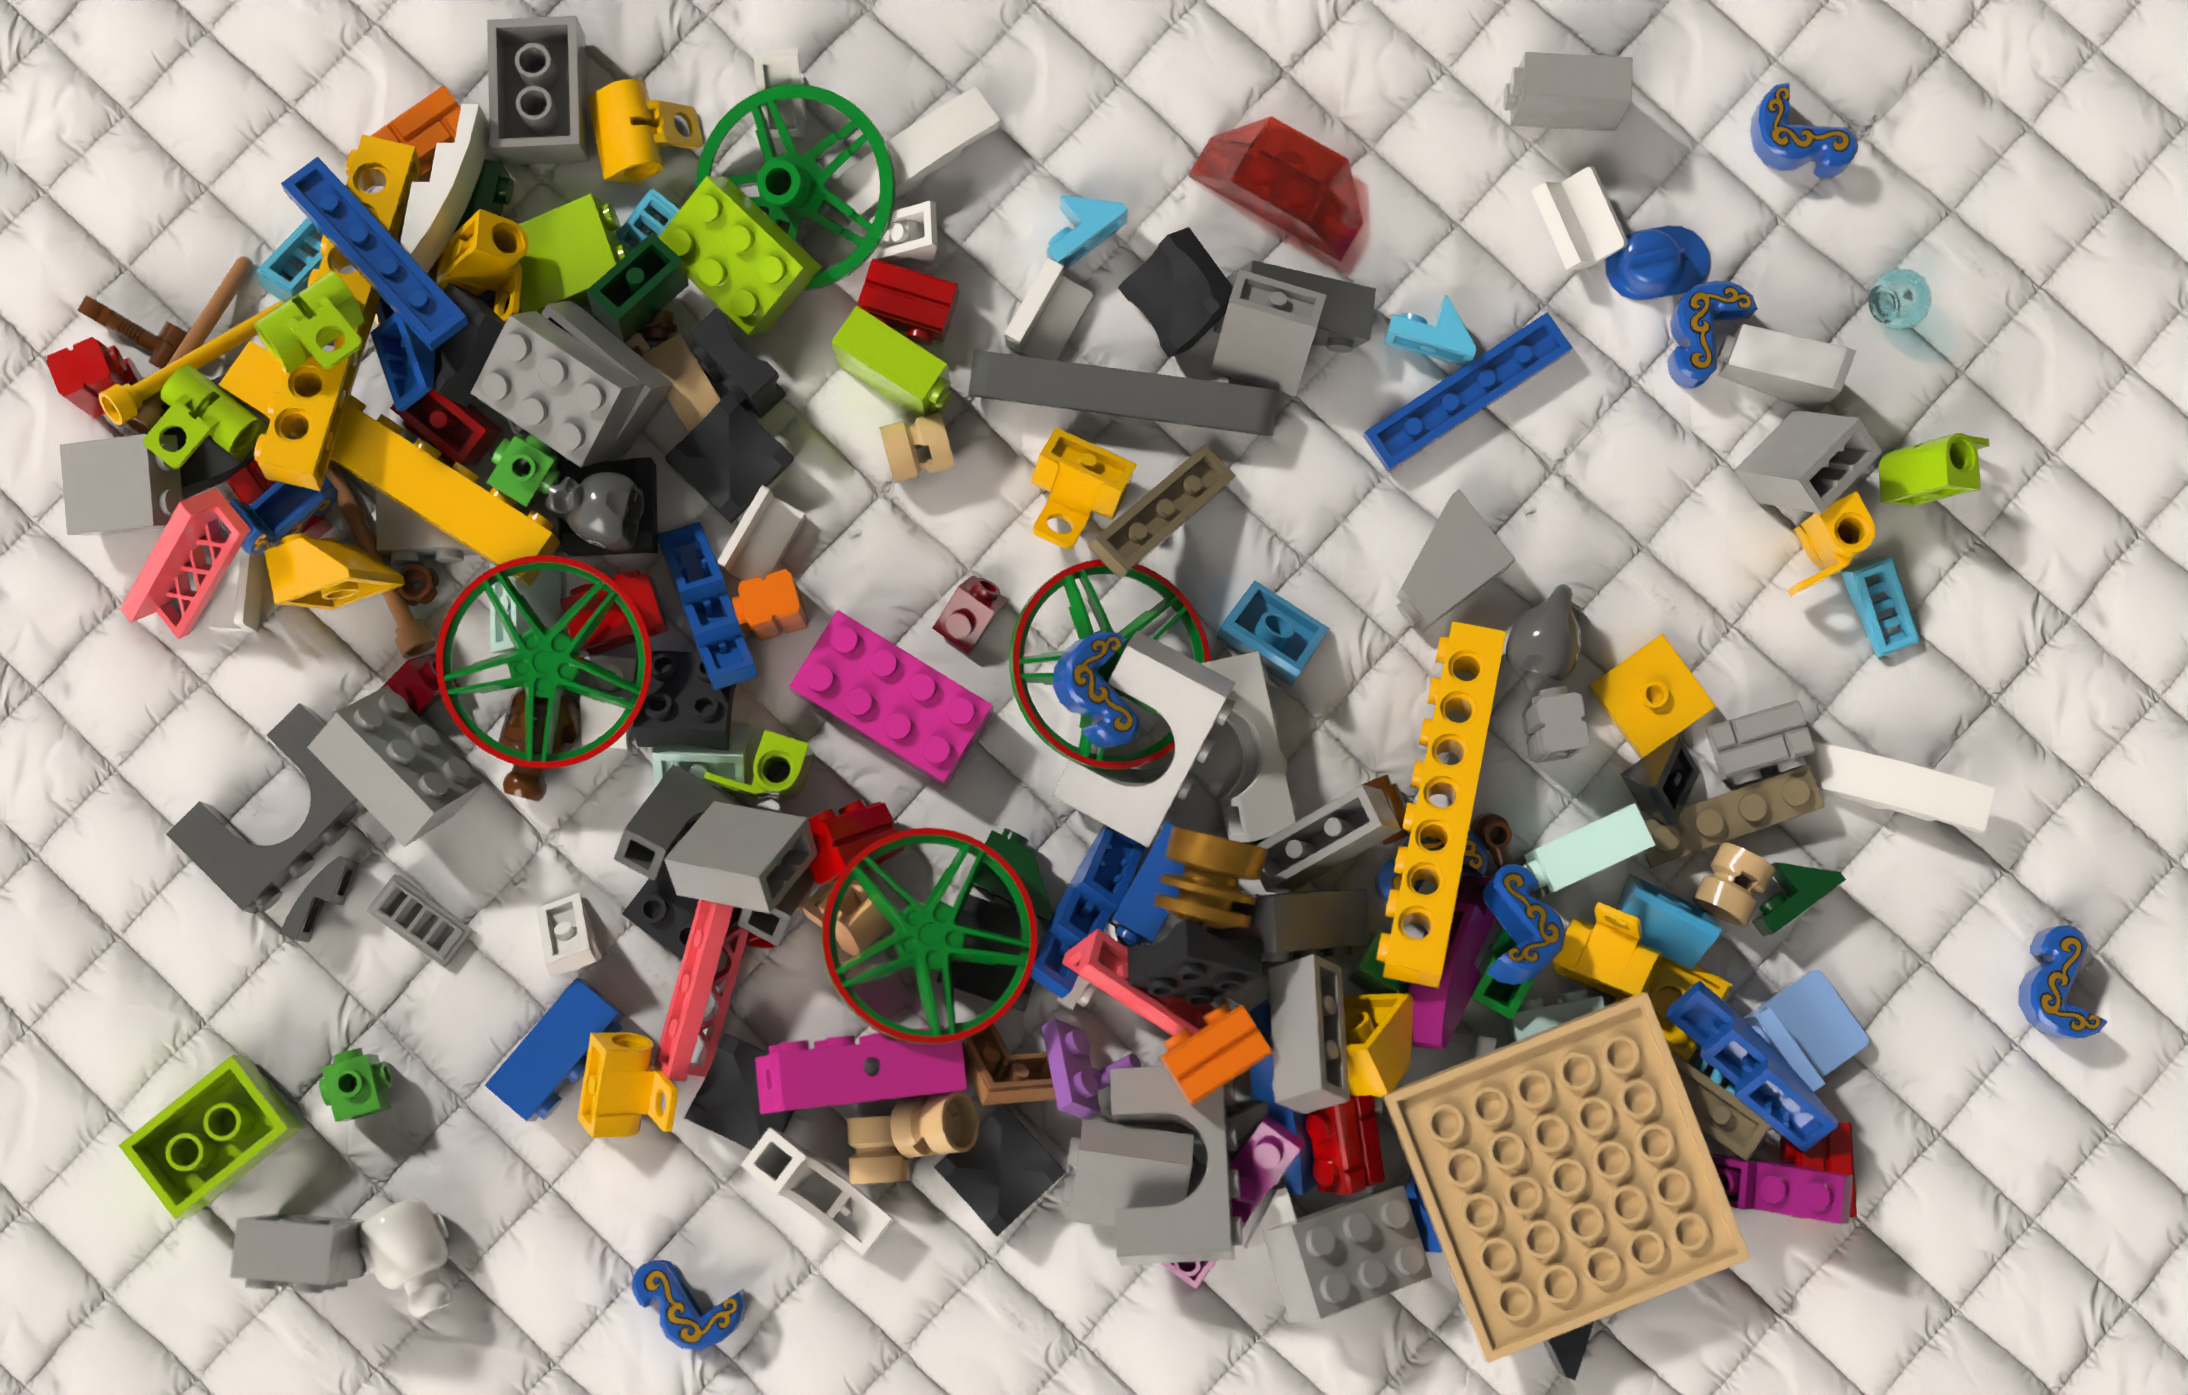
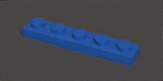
[281,157,468,351]
[1363,312,1573,472]

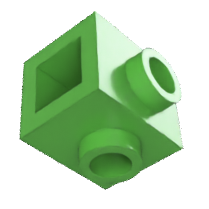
[486,434,561,507]
[319,1048,392,1122]

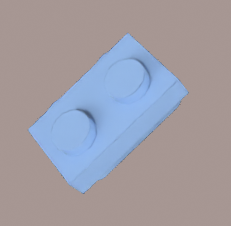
[1743,970,1869,1092]

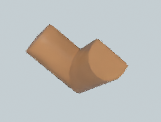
[956,1022,1056,1106]

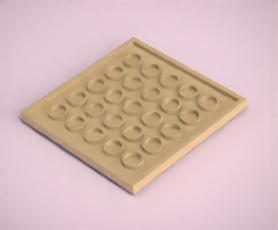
[1382,992,1751,1363]

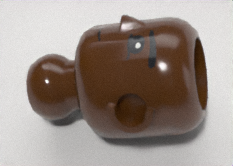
[499,687,581,802]

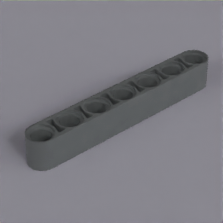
[968,350,1279,436]

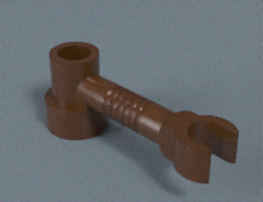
[77,295,188,369]
[1470,812,1514,870]

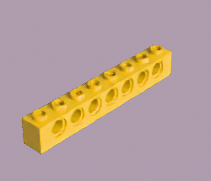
[254,134,421,491]
[1376,621,1506,988]

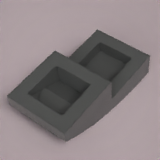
[279,856,359,943]

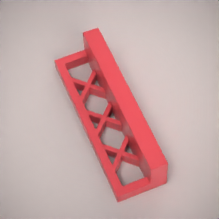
[120,488,251,639]
[653,900,749,1082]
[1062,929,1216,1036]

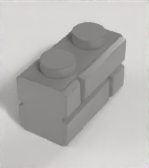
[1522,686,1590,763]
[1705,700,1815,786]

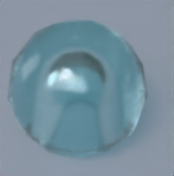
[1868,268,1932,330]

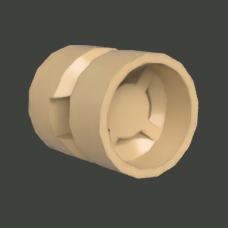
[879,411,955,484]
[1692,842,1776,927]
[890,1091,979,1158]
[847,1116,910,1184]

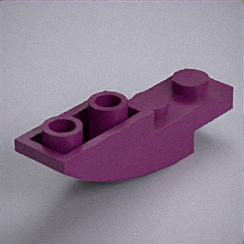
[1408,876,1496,1051]
[1160,1114,1305,1289]
[1710,1153,1853,1224]

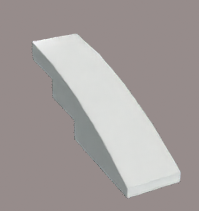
[825,86,1001,226]
[400,104,490,273]
[1804,741,1997,833]

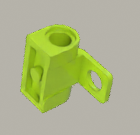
[254,271,365,374]
[143,364,268,469]
[1879,433,1989,507]
[703,730,815,801]

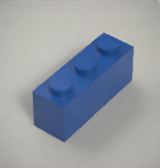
[484,977,626,1122]

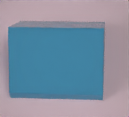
[1217,580,1330,687]
[1616,873,1722,970]

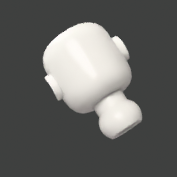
[358,1198,452,1319]

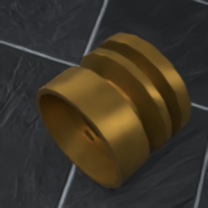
[1153,826,1268,929]

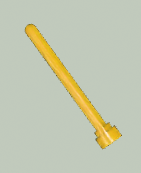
[99,301,285,425]

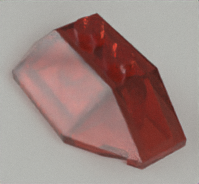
[1188,116,1363,262]

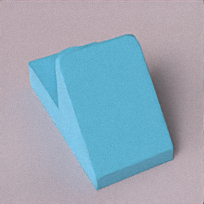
[1047,195,1128,270]
[1383,295,1477,367]

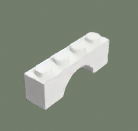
[1200,651,1297,843]

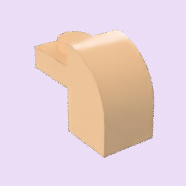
[803,879,891,956]

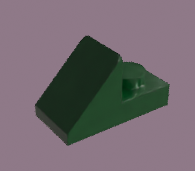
[1752,862,1846,936]

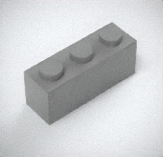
[1255,784,1401,894]
[1268,954,1350,1114]

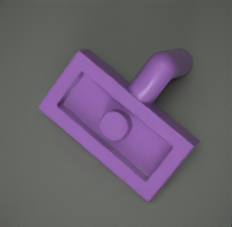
[1042,1019,1141,1120]

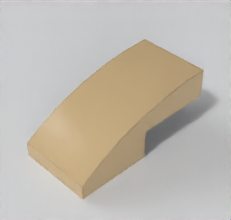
[641,332,721,433]

